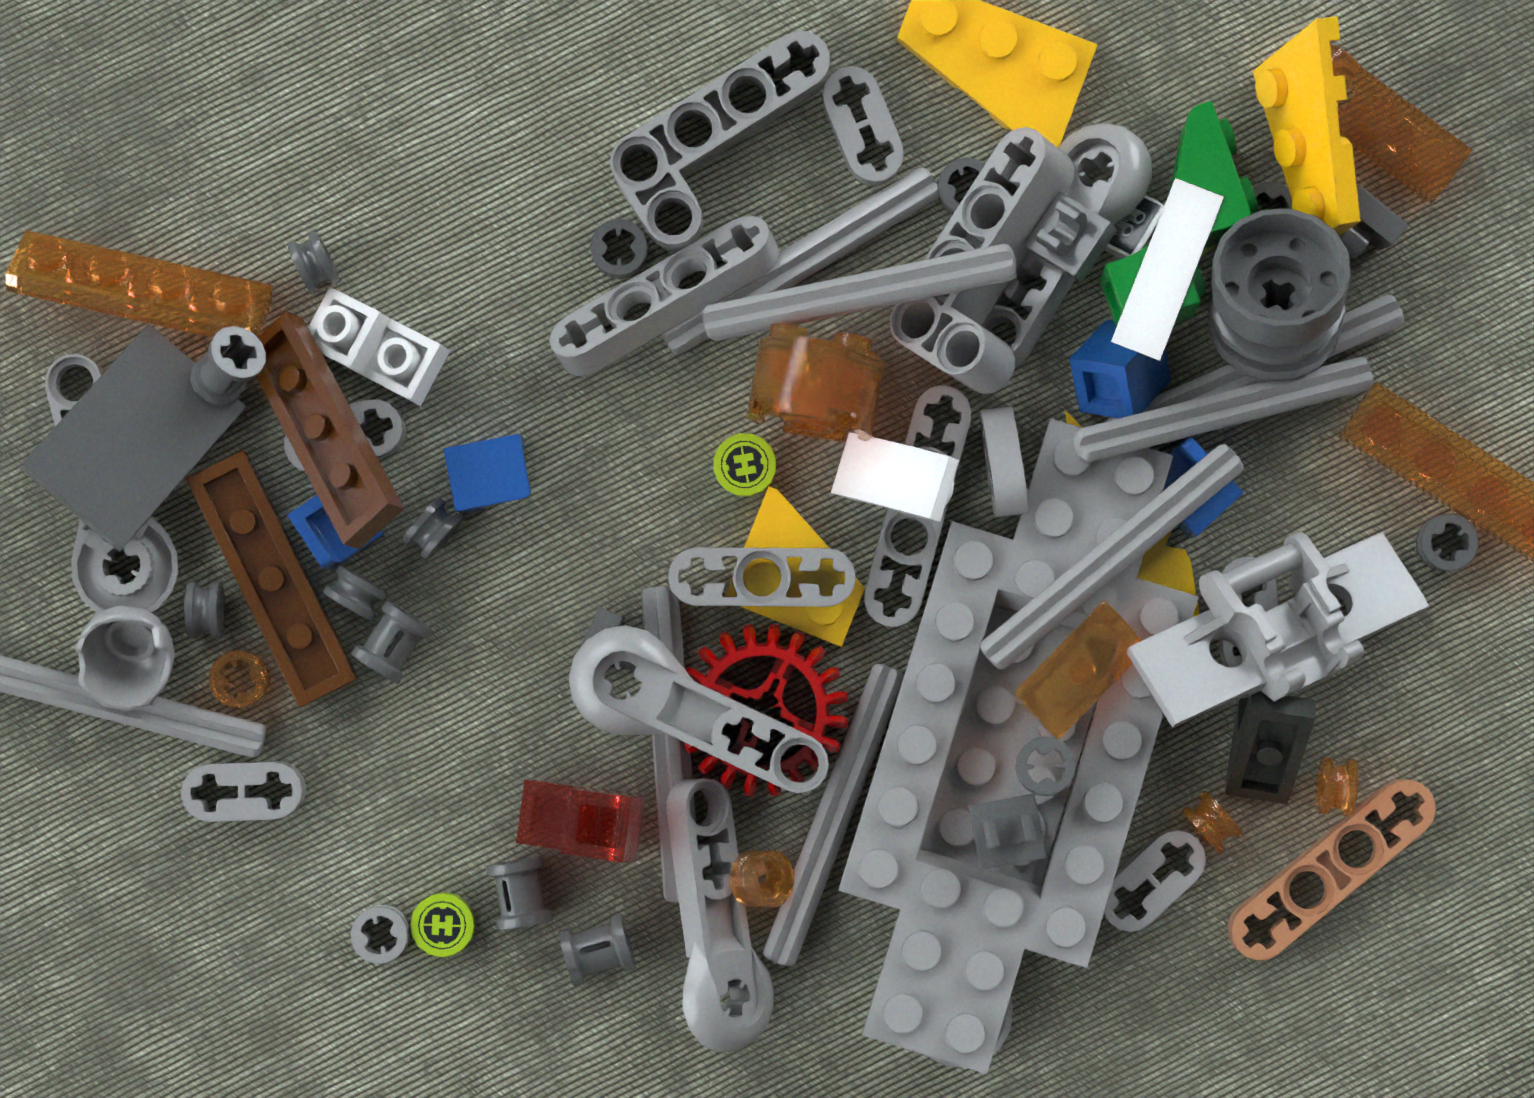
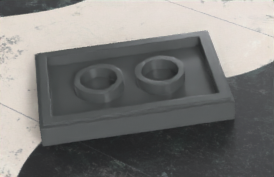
[20,323,247,552]

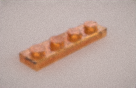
[6,230,273,338]
[1338,382,1534,562]

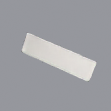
[1111,178,1224,361]

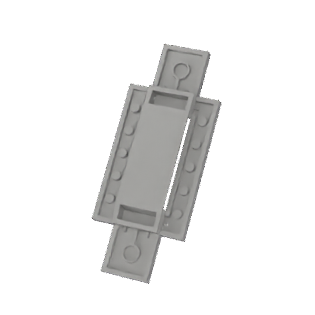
[838,418,1198,1074]

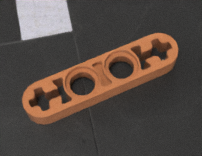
[1227,779,1436,960]

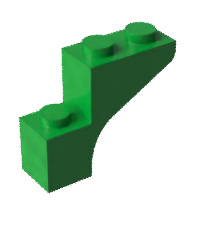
[1099,101,1257,328]

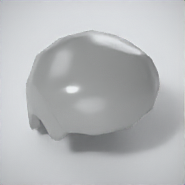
[75,606,175,711]

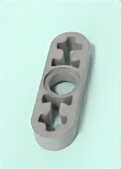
[668,547,856,607]

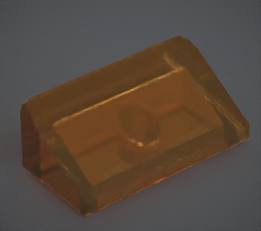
[1011,599,1142,739]

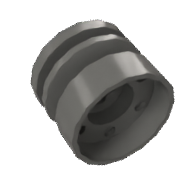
[1208,209,1351,380]

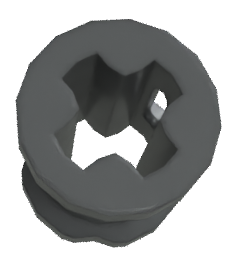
[190,326,266,406]
[351,600,434,684]
[486,856,553,930]
[559,913,636,986]

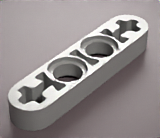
[549,216,780,376]
[863,385,971,627]

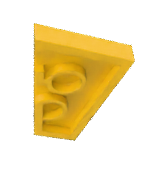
[897,0,1098,147]
[1252,16,1361,236]

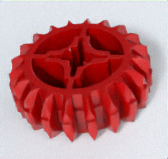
[684,624,848,796]

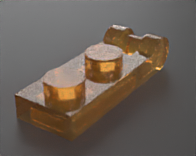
[1330,44,1473,204]

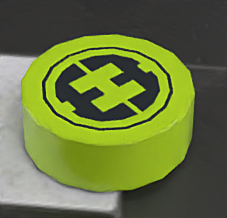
[713,433,776,497]
[410,892,476,957]

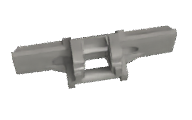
[1126,532,1429,728]

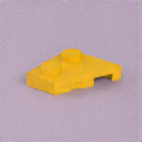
[725,486,865,647]

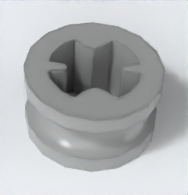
[351,904,411,964]

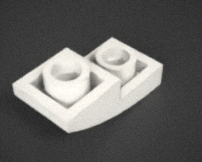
[308,287,450,406]
[831,432,959,522]

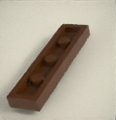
[256,311,404,550]
[186,450,359,708]

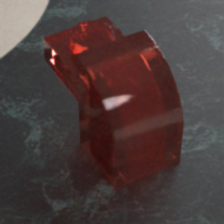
[516,779,645,863]

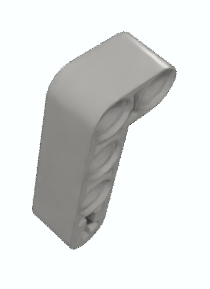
[610,31,830,252]
[889,127,1074,394]

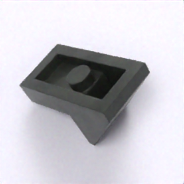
[1225,691,1316,805]

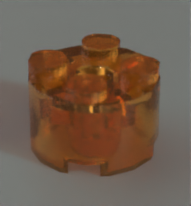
[746,323,885,442]

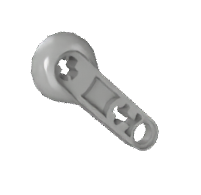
[976,122,1152,367]
[45,354,178,613]
[568,625,829,793]
[666,779,774,1052]

